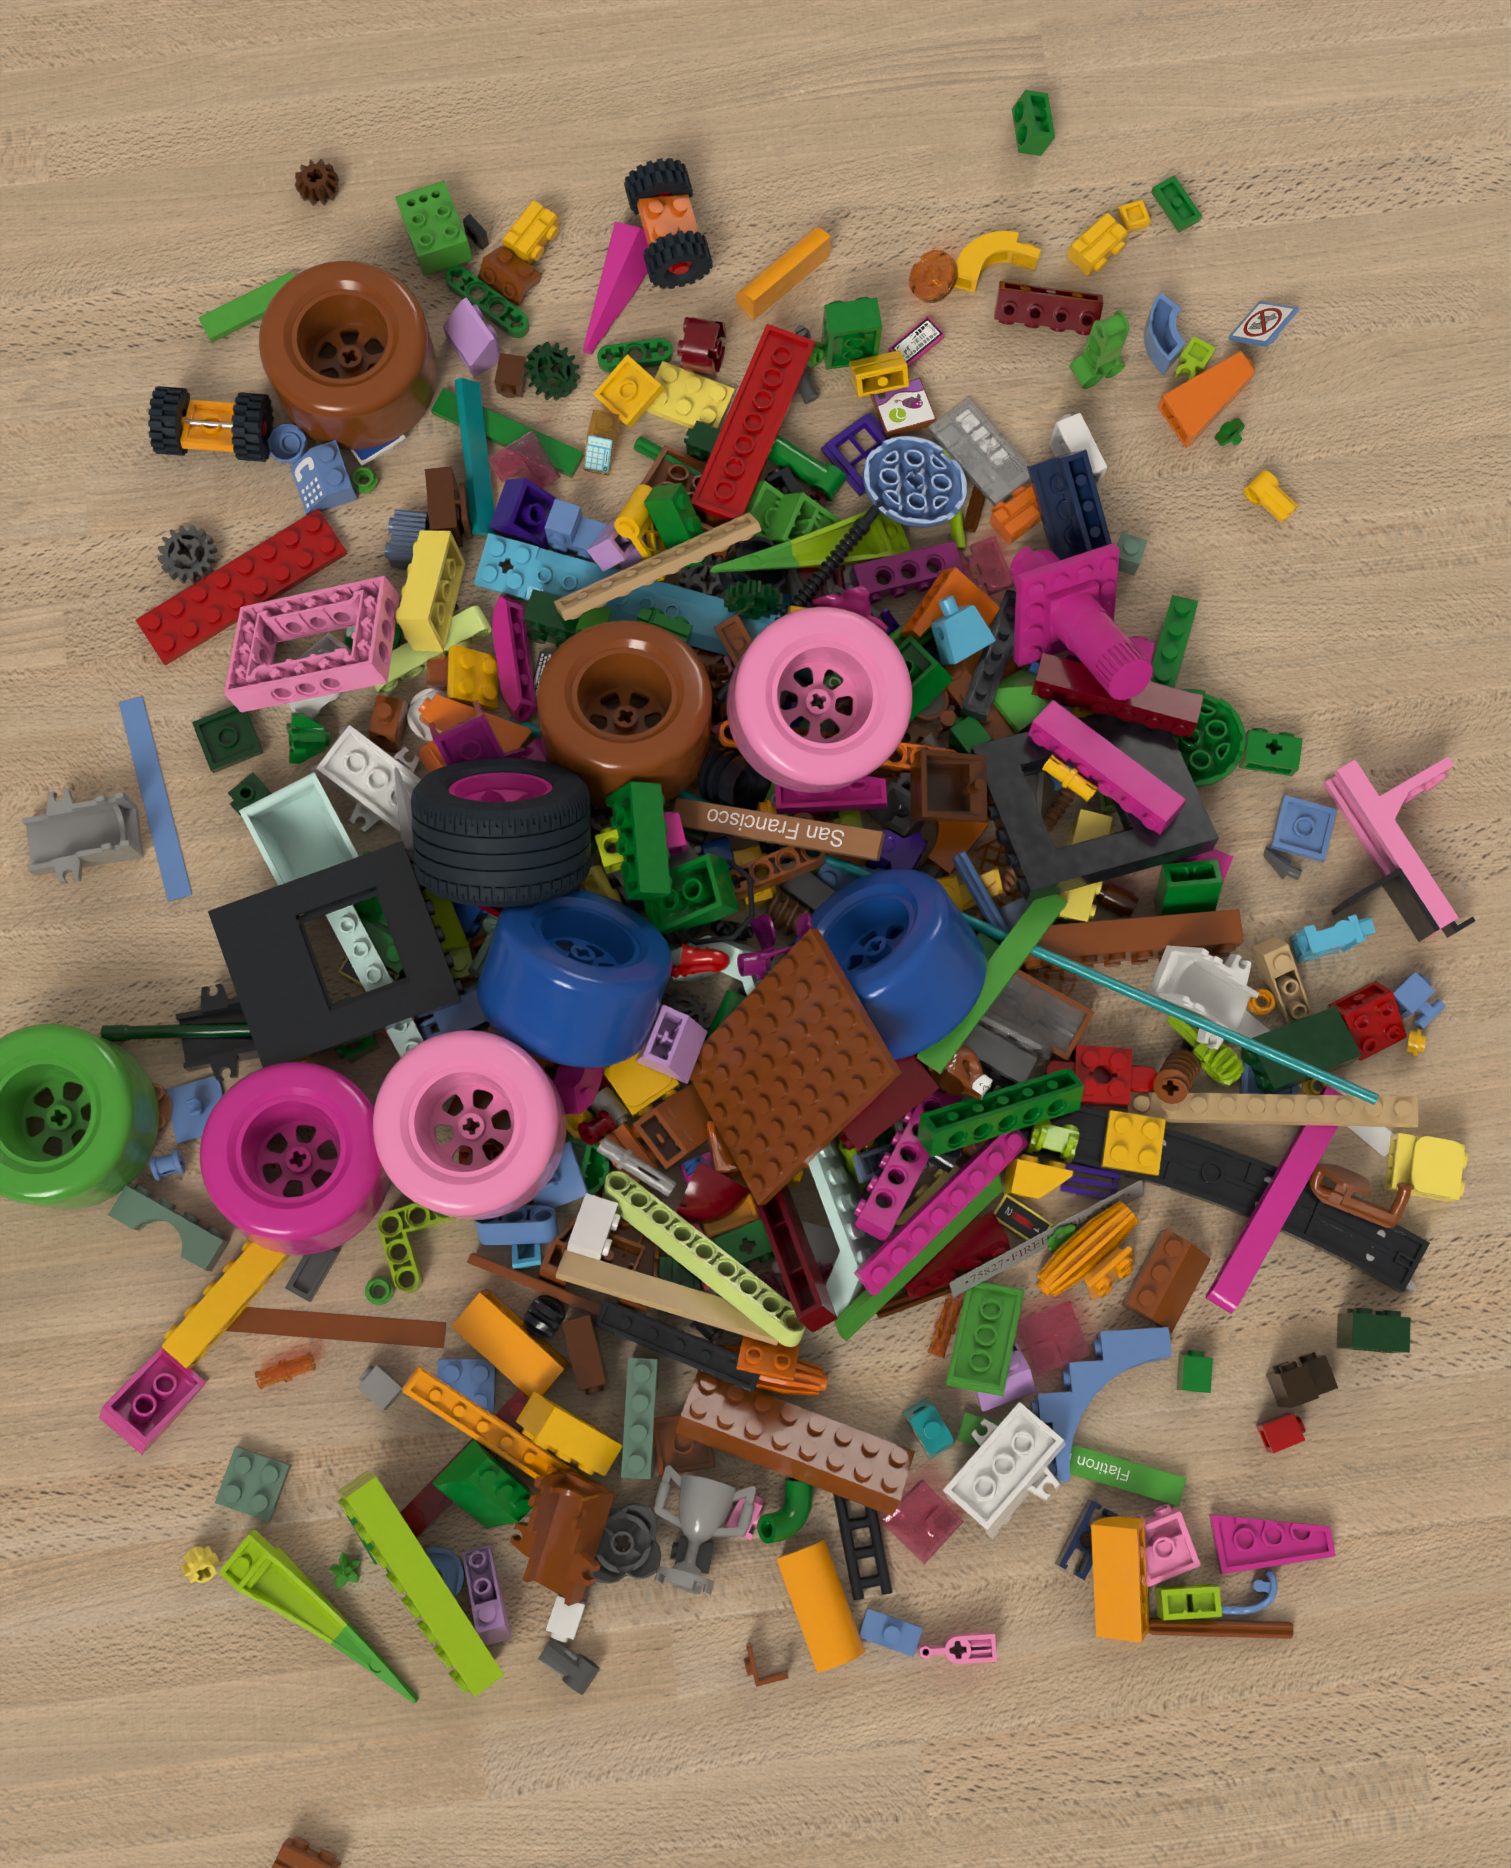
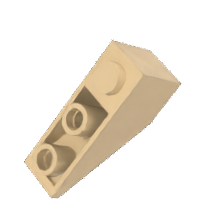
[1250,936,1313,1025]

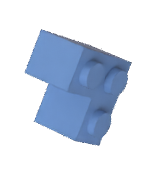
[545,499,608,562]

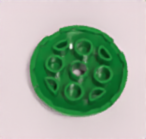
[1171,689,1246,788]

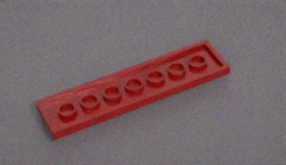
[691,324,816,522]
[136,509,348,666]

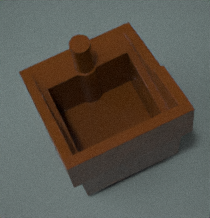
[910,749,988,822]

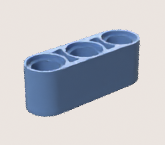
[474,1205,559,1245]

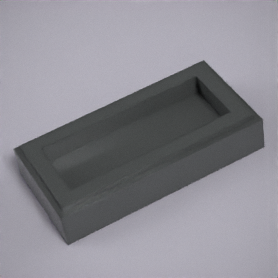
[285,1249,340,1302]

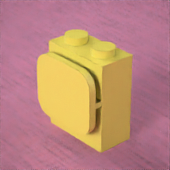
[1384,1133,1468,1202]

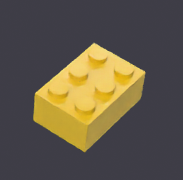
[516,1391,623,1477]

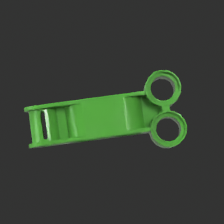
[1069,310,1129,389]

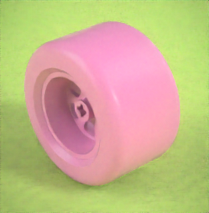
[727,607,912,793]
[373,1030,566,1220]

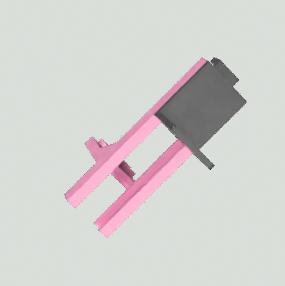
[1323,757,1476,942]

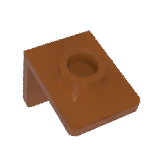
[744,1642,789,1687]

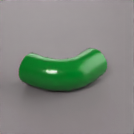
[757,1477,814,1544]

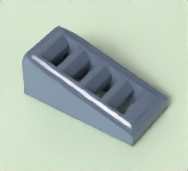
[852,1143,893,1183]

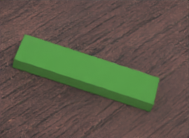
[198,272,294,343]

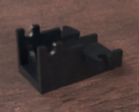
[175,984,259,1081]

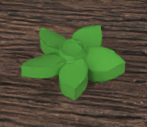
[328,1552,361,1589]

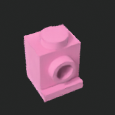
[725,1495,765,1540]

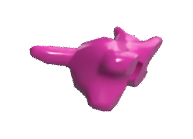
[812,586,887,631]

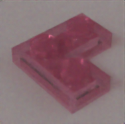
[488,431,561,489]

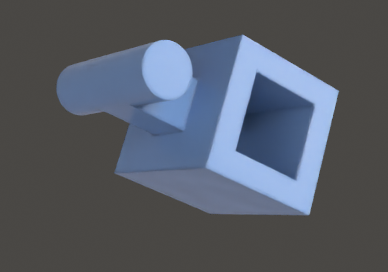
[1393,971,1446,1030]

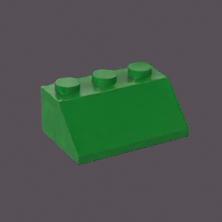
[898,635,954,723]
[432,1440,534,1528]

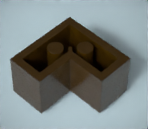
[1266,1352,1338,1408]

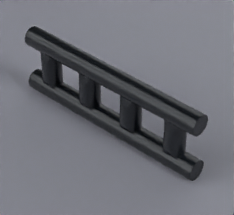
[833,1494,893,1601]

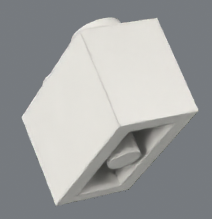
[567,1193,621,1260]

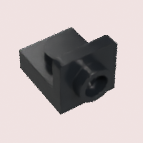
[765,466,803,494]

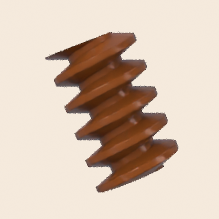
[1153,1050,1201,1104]

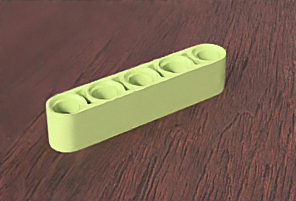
[374,606,493,694]

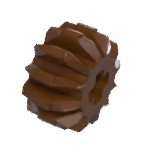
[295,159,339,206]

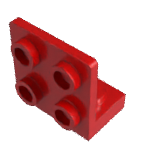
[1328,981,1407,1061]

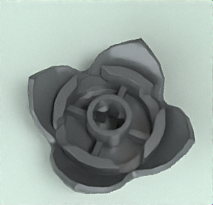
[590,1503,661,1584]

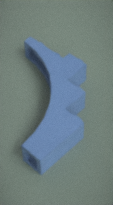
[1030,1327,1172,1483]

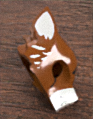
[923,1045,993,1100]

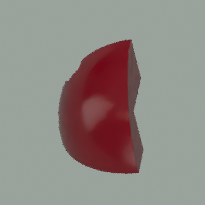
[676,1162,750,1224]

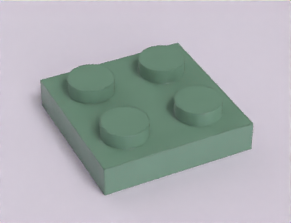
[215,1446,291,1521]

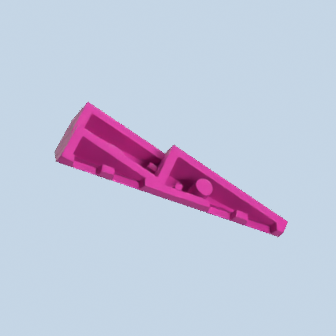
[583,222,649,355]

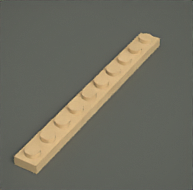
[1128,1092,1418,1128]

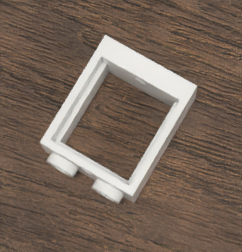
[1049,413,1108,489]

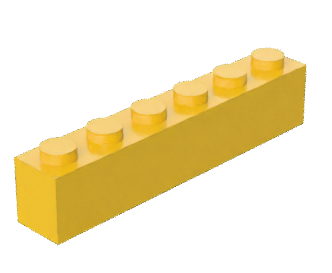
[161,1240,291,1369]

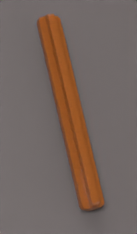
[1149,1618,1294,1639]

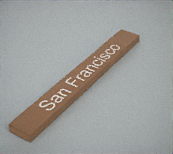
[673,798,885,861]

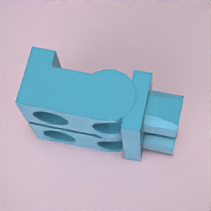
[1289,914,1376,964]

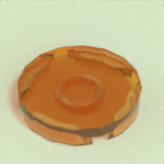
[909,250,958,303]

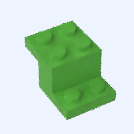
[745,481,841,545]

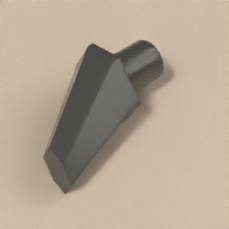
[1264,847,1302,880]

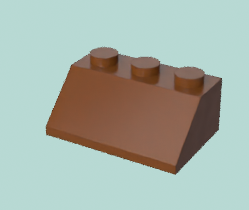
[1121,1229,1211,1333]

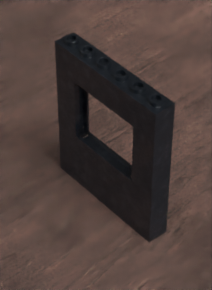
[970,714,1219,902]
[208,841,465,1068]

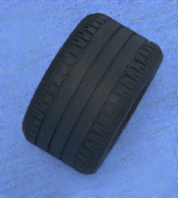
[411,758,591,907]

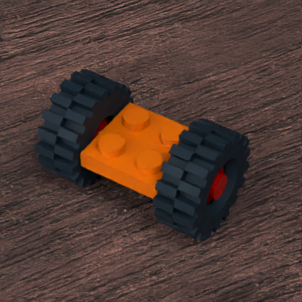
[624,158,713,289]

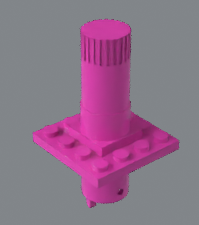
[1010,543,1153,701]

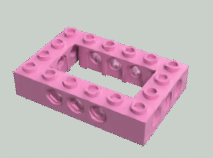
[224,576,400,712]

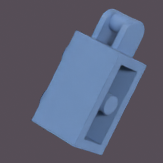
[418,986,490,1041]

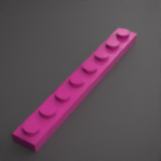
[854,1129,1029,1296]

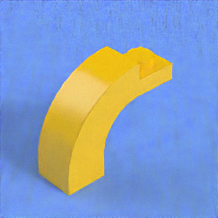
[950,231,1041,293]

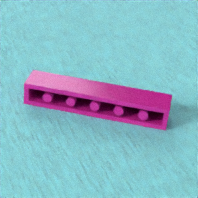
[1028,700,1186,834]

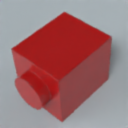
[1256,1413,1306,1453]

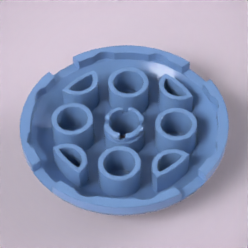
[863,436,967,528]

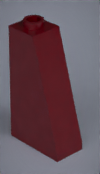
[839,1055,940,1153]

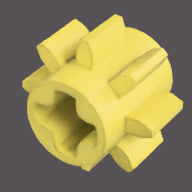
[180,1546,220,1583]

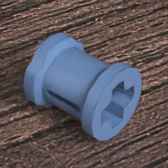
[150,1149,186,1181]

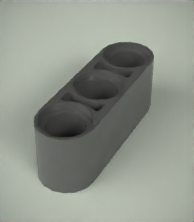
[779,872,836,914]

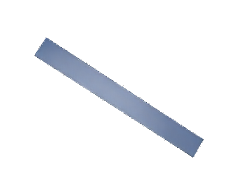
[119,696,192,902]

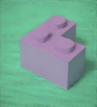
[587,519,659,572]

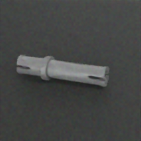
[596,1137,676,1197]

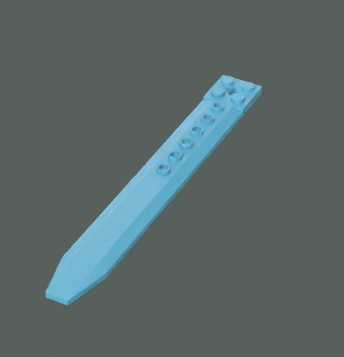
[474,533,813,681]

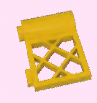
[614,484,668,581]

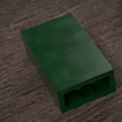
[1241,1006,1362,1094]

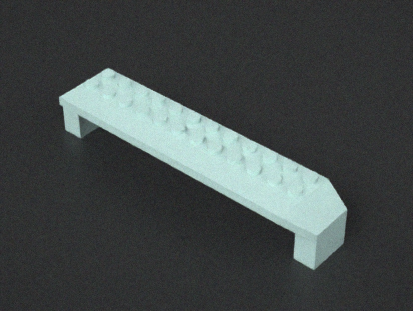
[671,935,879,1316]

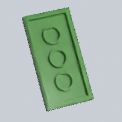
[946,1282,1024,1397]

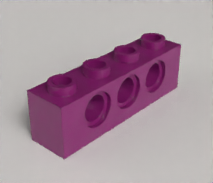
[849,541,964,604]

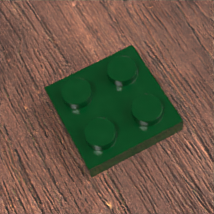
[192,705,264,773]

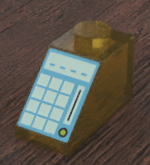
[583,409,621,476]

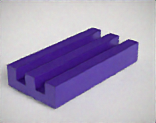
[1060,1163,1120,1200]

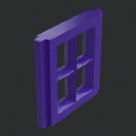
[821,412,891,497]

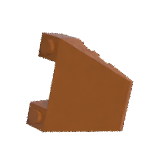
[538,1187,662,1315]

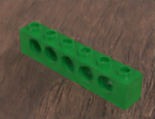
[917,1067,1084,1157]

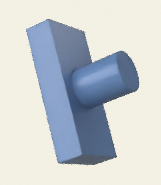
[859,1608,923,1657]

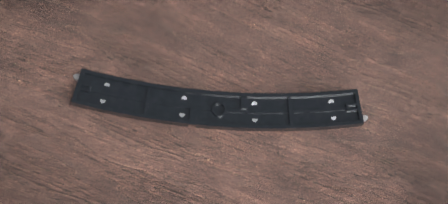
[1019,1106,1430,1293]

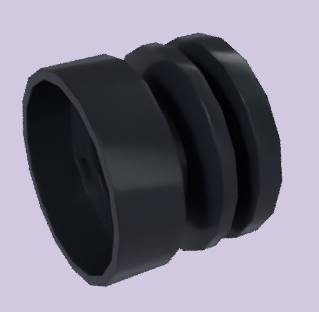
[698,746,770,811]

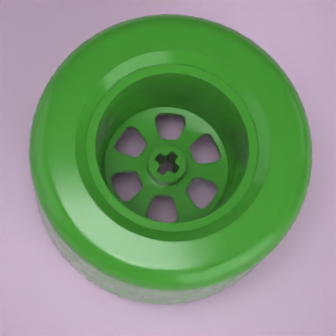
[0,1024,159,1210]

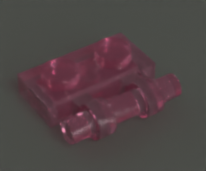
[958,536,1014,595]

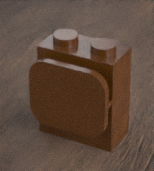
[425,466,473,547]

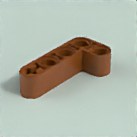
[729,812,827,900]

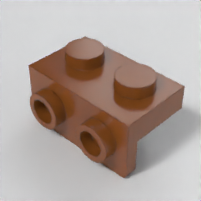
[478,246,542,306]

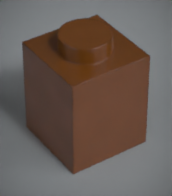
[494,353,528,398]

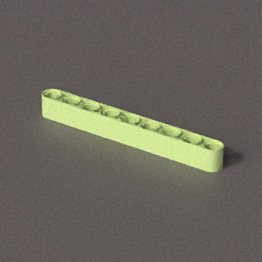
[602,1171,806,1347]

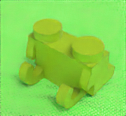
[1026,1120,1079,1163]

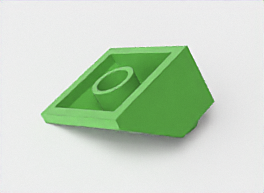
[993,670,1062,734]

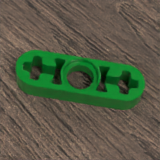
[597,338,673,372]

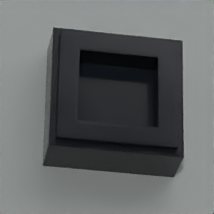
[463,214,489,250]

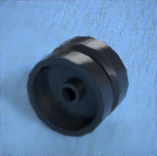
[719,536,788,590]

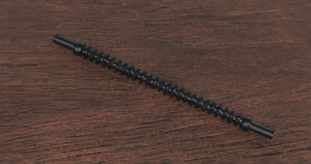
[714,501,884,705]

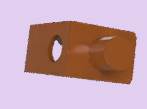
[368,695,410,754]

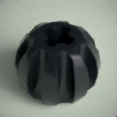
[524,1295,566,1338]

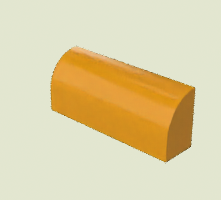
[736,227,831,321]
[451,1289,571,1398]
[1091,1516,1149,1643]
[776,1539,866,1673]

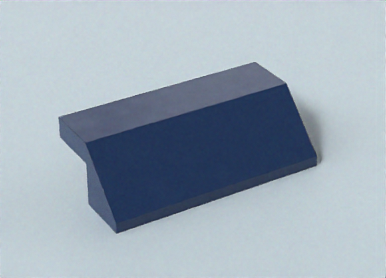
[1027,449,1112,560]

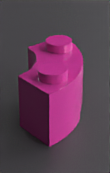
[553,1064,604,1114]

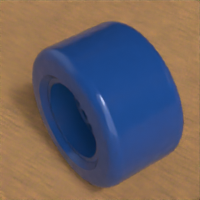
[794,869,987,1060]
[477,889,673,1068]

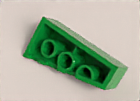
[605,782,672,901]

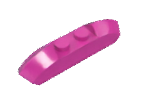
[492,594,537,723]

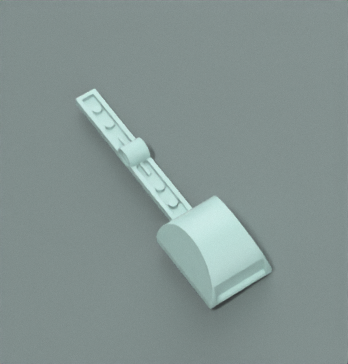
[239,772,424,1058]

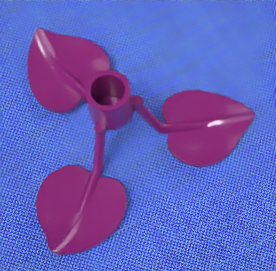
[737,913,814,980]

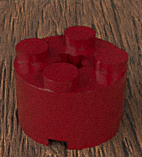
[677,317,726,375]

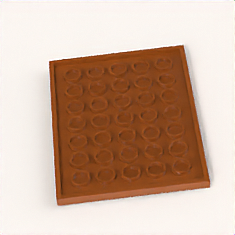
[690,929,902,1205]

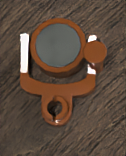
[904,689,956,744]

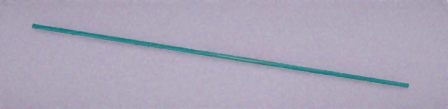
[509,716,1379,1105]

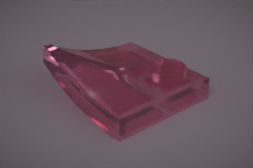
[1018,1301,1091,1375]
[879,1480,964,1565]

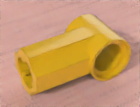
[1243,470,1299,523]

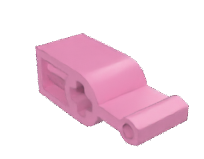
[917,1631,997,1664]

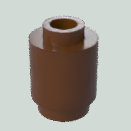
[1096,881,1139,917]

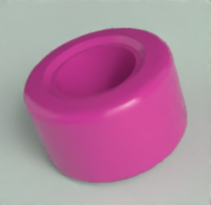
[200,1062,391,1255]

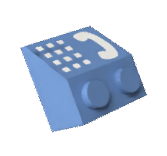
[290,440,357,515]

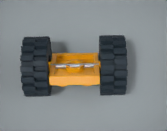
[148,386,274,462]

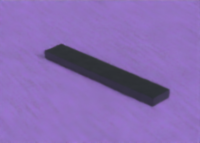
[960,589,1016,721]
[594,1299,761,1392]

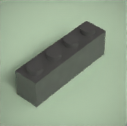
[963,1023,1037,1088]

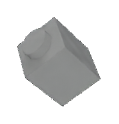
[357,1365,403,1410]

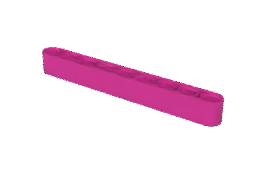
[1206,1085,1342,1314]

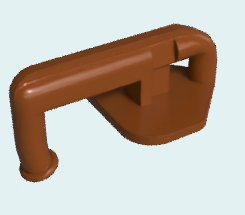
[1309,1163,1414,1228]

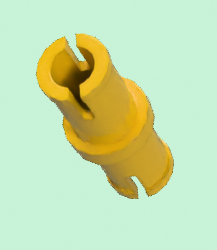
[1042,755,1098,802]

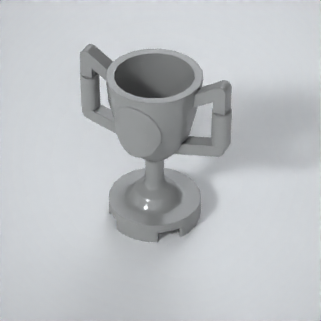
[654,1465,757,1596]

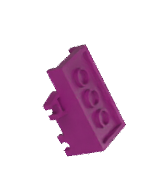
[429,700,527,766]

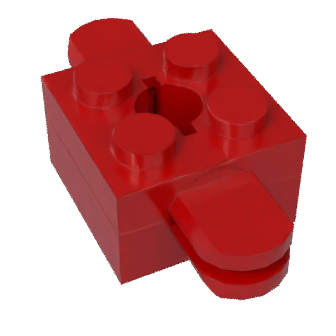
[1044,1045,1157,1108]

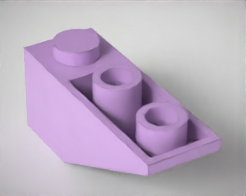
[462,1544,512,1646]

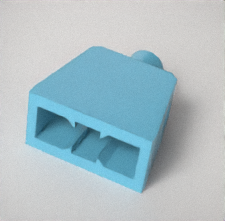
[931,595,996,665]

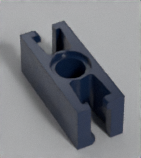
[1055,1499,1118,1581]

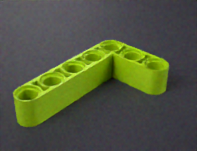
[377,1203,458,1293]

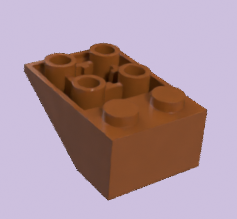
[632,1083,713,1172]

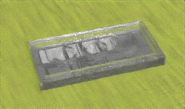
[928,396,1030,506]

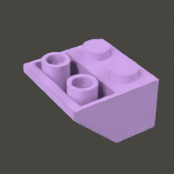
[443,298,500,378]
[635,1005,707,1084]
[973,1340,1036,1412]

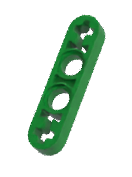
[445,265,529,338]

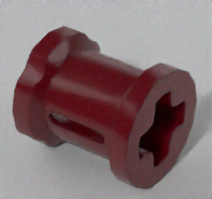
[577,1110,616,1145]

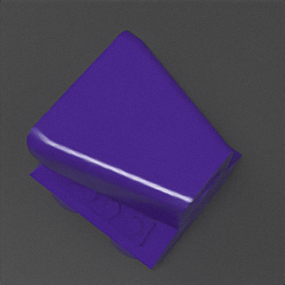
[865,830,928,870]

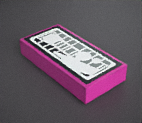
[888,316,945,368]

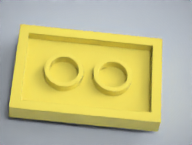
[646,361,735,429]

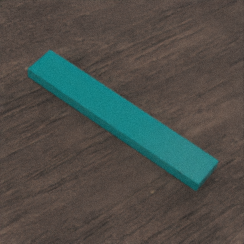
[455,377,497,537]

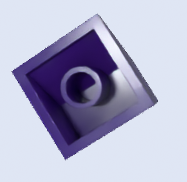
[489,478,559,550]

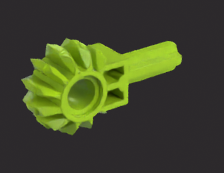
[1166,1016,1245,1087]

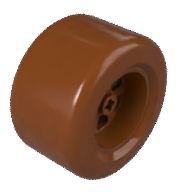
[259,261,438,450]
[537,620,712,811]

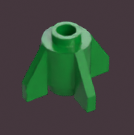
[286,713,330,764]

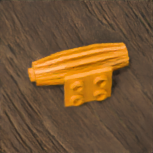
[1036,1201,1139,1301]

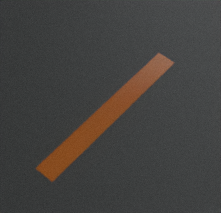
[226,1307,446,1348]

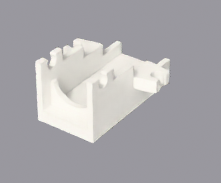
[309,725,421,835]
[1148,945,1259,1050]
[943,1402,1066,1540]

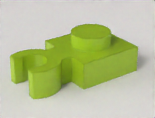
[1174,336,1216,381]

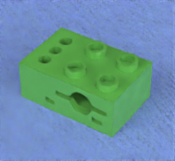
[395,181,473,276]

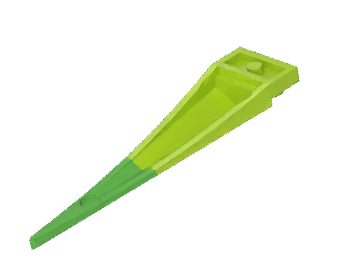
[709,510,912,573]
[218,1529,419,1703]

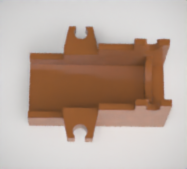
[510,1468,615,1606]

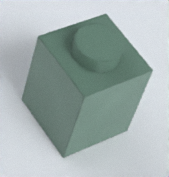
[1116,532,1148,576]

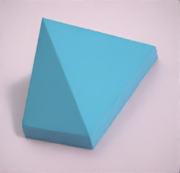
[512,1244,541,1270]

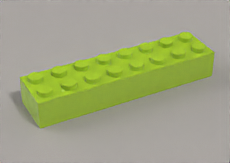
[337,1470,504,1697]

